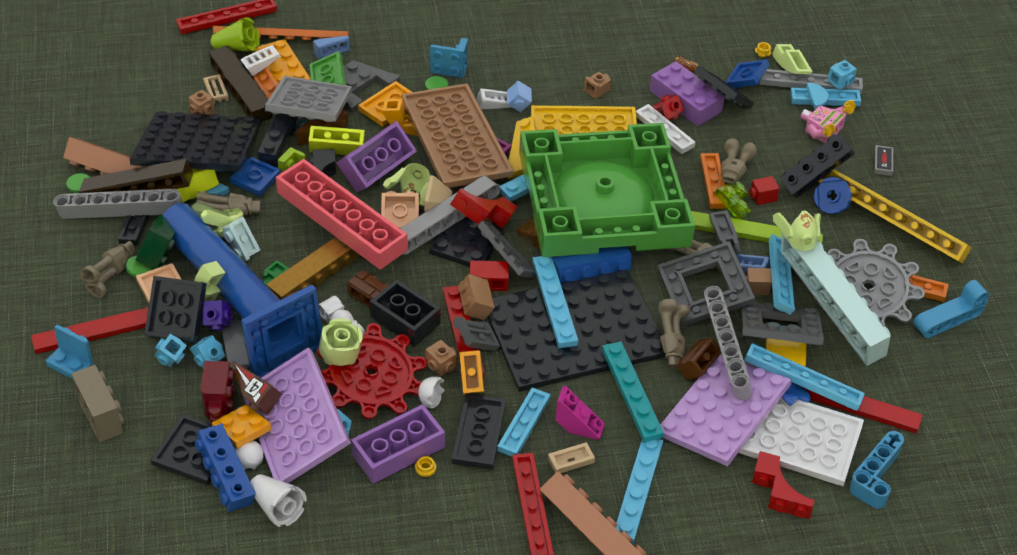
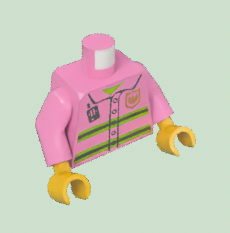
[801,100,856,143]

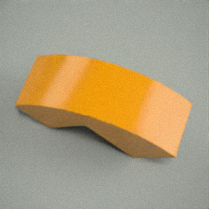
[382,99,418,136]

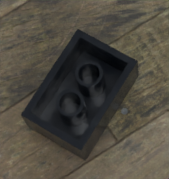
[370,279,441,346]

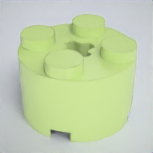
[319,318,363,366]

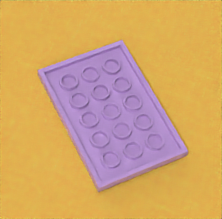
[241,347,351,483]
[660,354,791,466]

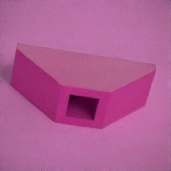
[556,385,605,440]

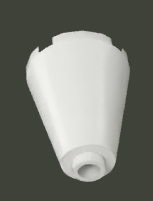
[250,474,307,527]

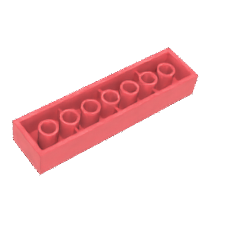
[276,159,408,270]

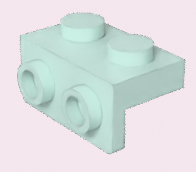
[222,217,260,261]

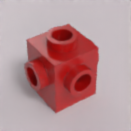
[653,94,684,120]

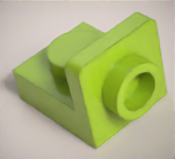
[278,147,306,173]

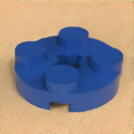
[814,177,852,214]

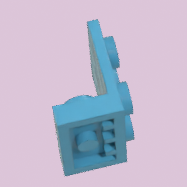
[430,38,468,78]
[46,325,94,379]

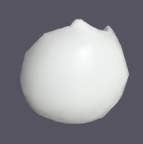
[419,377,444,409]
[234,440,264,470]

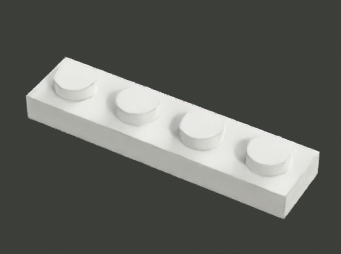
[636,104,695,154]

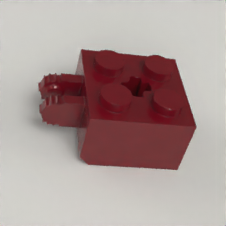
[200,361,236,424]

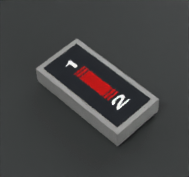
[874,145,893,176]

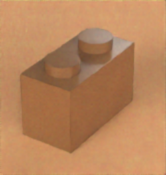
[458,274,494,320]

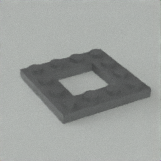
[658,241,756,327]
[740,302,824,345]

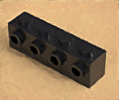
[780,133,855,198]

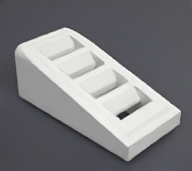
[241,45,281,76]
[477,88,511,109]

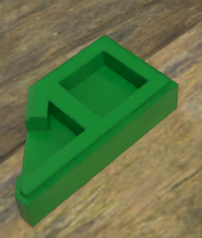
[264,260,289,285]

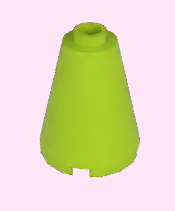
[211,17,260,52]

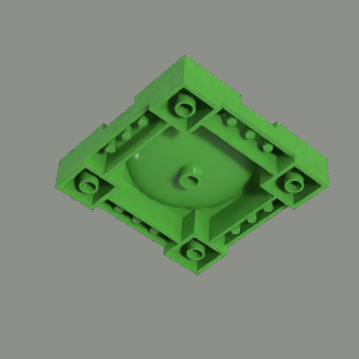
[519,123,695,257]

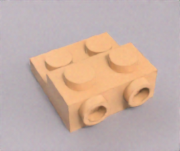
[381,191,419,228]

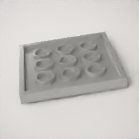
[265,76,352,122]

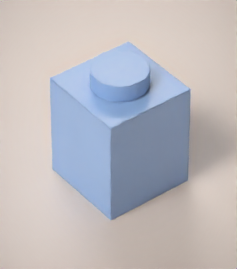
[507,81,532,113]

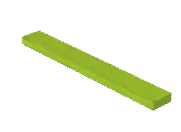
[691,211,823,243]

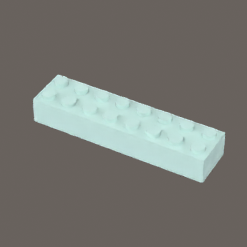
[780,232,891,366]

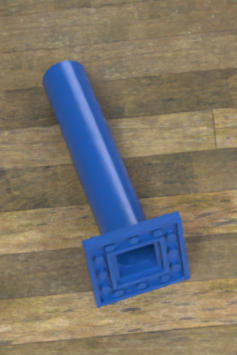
[163,203,322,378]

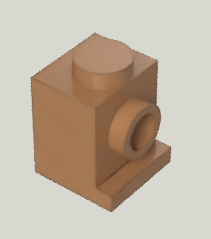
[584,72,611,99]

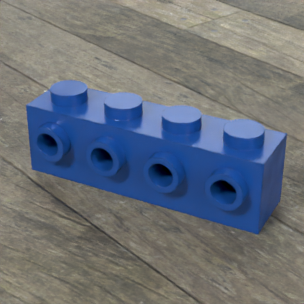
[552,246,631,284]
[195,424,256,512]

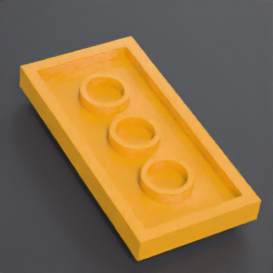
[254,39,311,84]

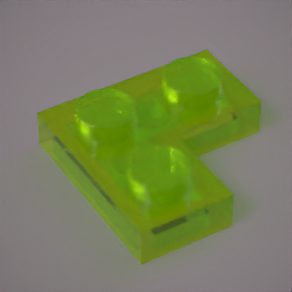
[714,181,751,219]

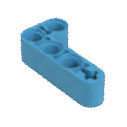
[913,280,989,338]
[849,431,904,509]

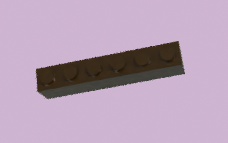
[209,45,272,122]
[79,158,193,193]

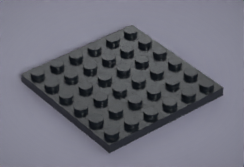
[130,111,261,171]

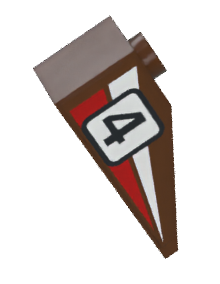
[231,361,283,414]

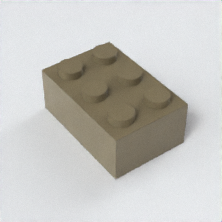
[71,365,124,443]

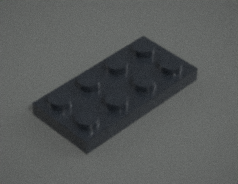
[452,394,506,469]

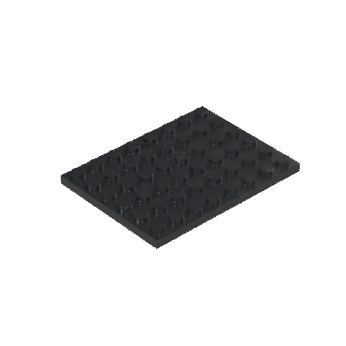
[487,269,666,392]

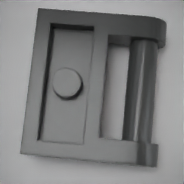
[453,317,500,351]

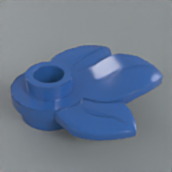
[782,382,810,406]

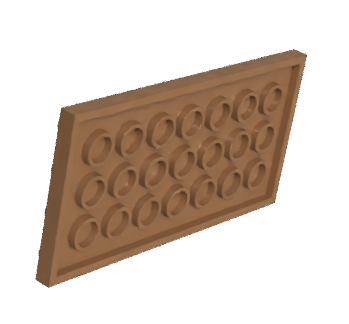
[401,83,514,188]

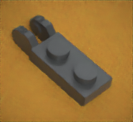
[709,210,741,255]

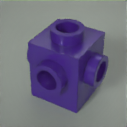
[202,300,232,331]

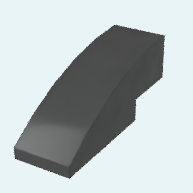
[222,319,249,370]

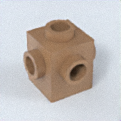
[188,90,215,115]
[425,340,457,376]

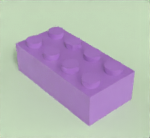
[650,61,724,126]
[336,121,417,193]
[351,404,445,484]

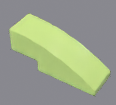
[772,44,812,74]
[194,261,225,312]

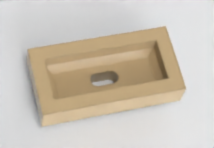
[548,442,595,473]

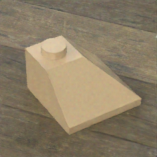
[424,175,452,212]

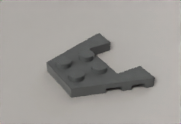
[344,60,400,113]

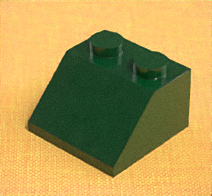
[135,214,176,269]

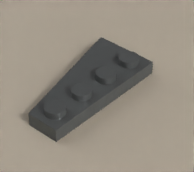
[478,221,536,279]

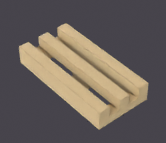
[203,74,229,104]

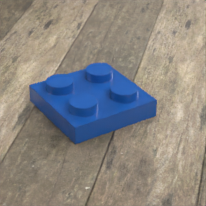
[726,59,769,88]
[230,157,281,196]

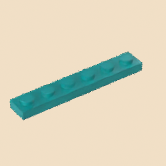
[602,341,664,442]

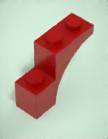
[450,188,517,228]
[752,451,815,519]

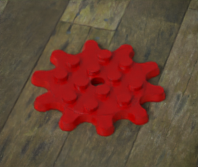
[317,323,427,420]

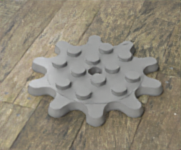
[819,239,925,327]

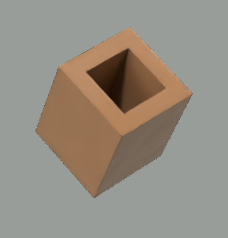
[745,268,772,295]

